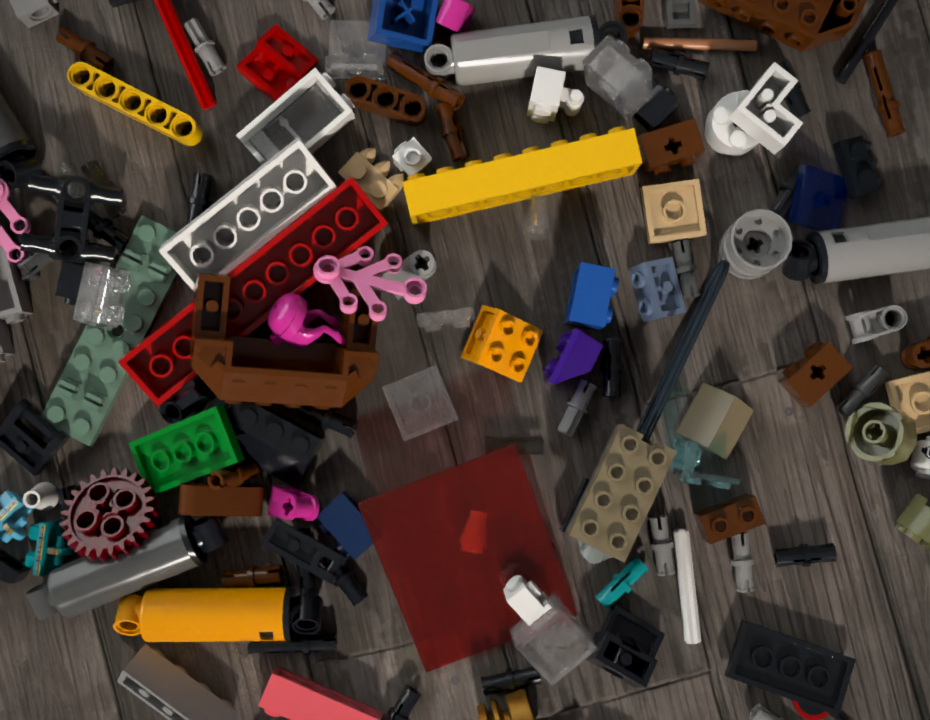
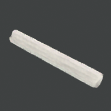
[672,528,701,644]

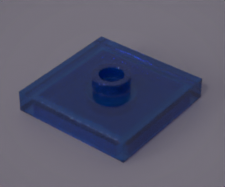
[789,164,847,231]

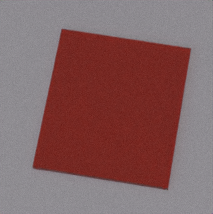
[358,444,577,673]

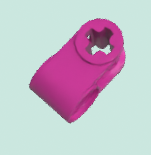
[435,0,476,32]
[267,485,320,521]

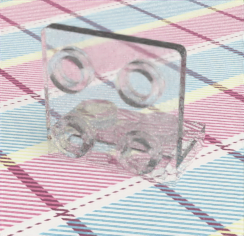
[325,20,386,79]

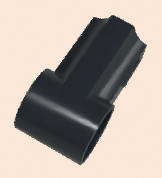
[159,375,214,424]

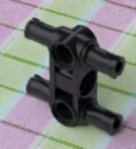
[20,173,123,264]

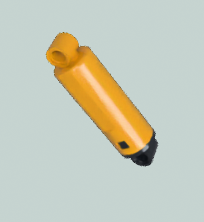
[113,587,323,642]

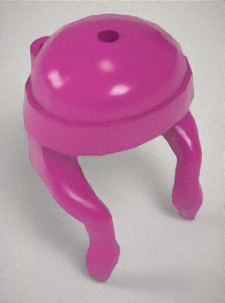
[268,293,346,348]

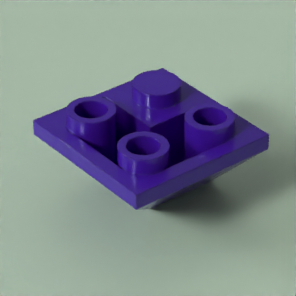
[542,328,603,385]

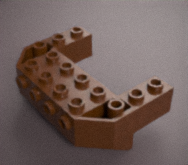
[698,0,867,52]
[189,272,381,410]

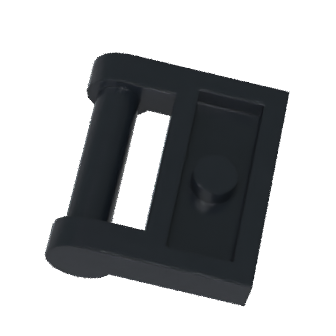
[0,399,69,476]

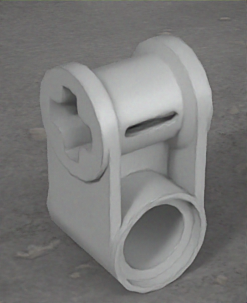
[381,250,437,301]
[844,305,908,344]

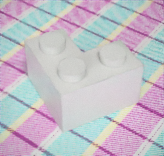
[728,62,803,154]

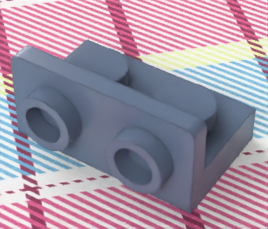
[629,257,686,323]

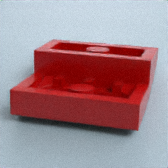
[237,24,319,102]

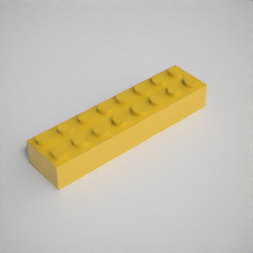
[402,126,643,226]

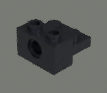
[584,605,665,688]

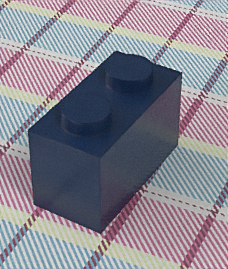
[317,490,383,560]

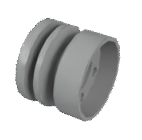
[718,209,793,280]

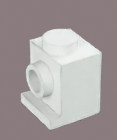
[503,575,552,626]

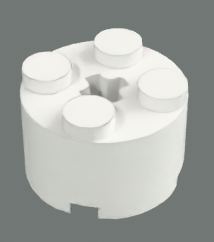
[705,90,759,156]

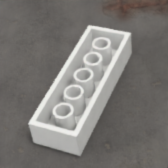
[159,137,337,292]

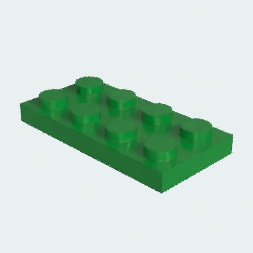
[128,404,245,494]

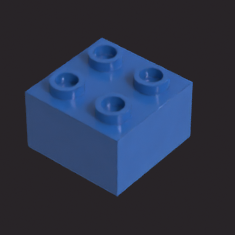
[367,0,438,54]
[564,262,619,331]

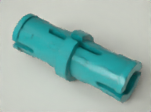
[595,556,649,610]

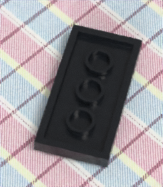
[724,619,856,716]

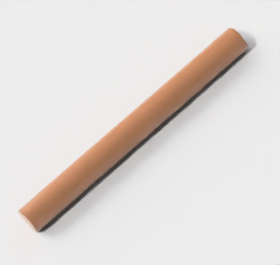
[642,37,757,52]

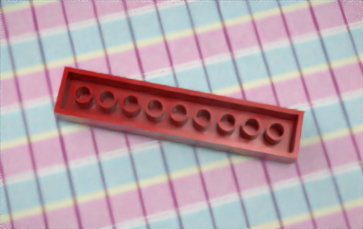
[118,176,388,407]

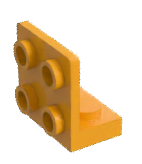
[460,305,543,382]

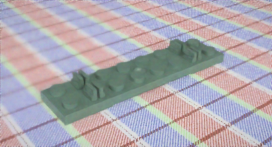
[41,215,179,446]

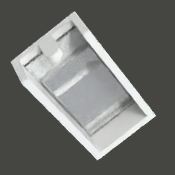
[236,68,355,165]

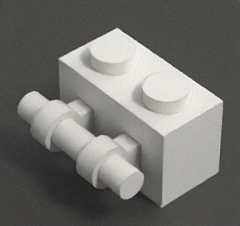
[526,66,584,124]

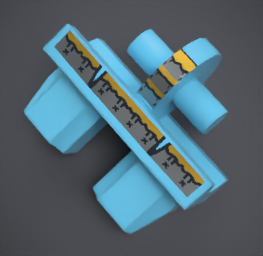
[0,490,35,544]

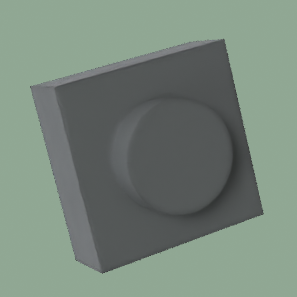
[664,0,696,29]

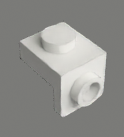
[392,137,432,176]

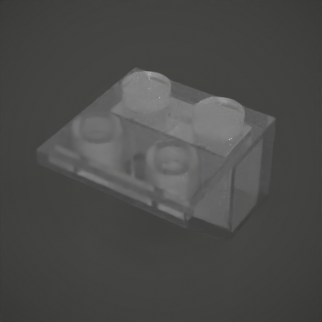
[73,261,131,328]

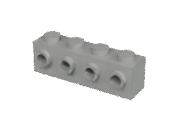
[117,643,239,720]

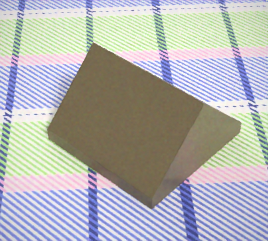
[676,382,754,460]

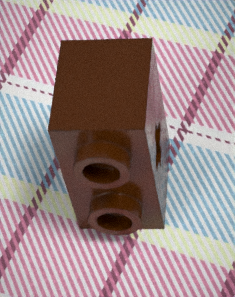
[637,118,705,175]
[778,342,853,407]
[693,493,766,544]

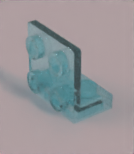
[669,438,741,489]

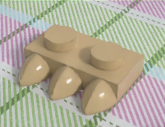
[338,148,404,212]

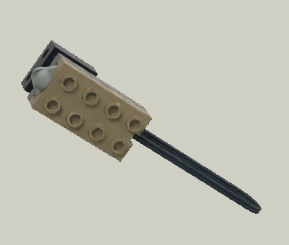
[559,260,730,564]

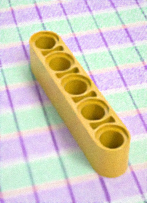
[67,62,203,146]

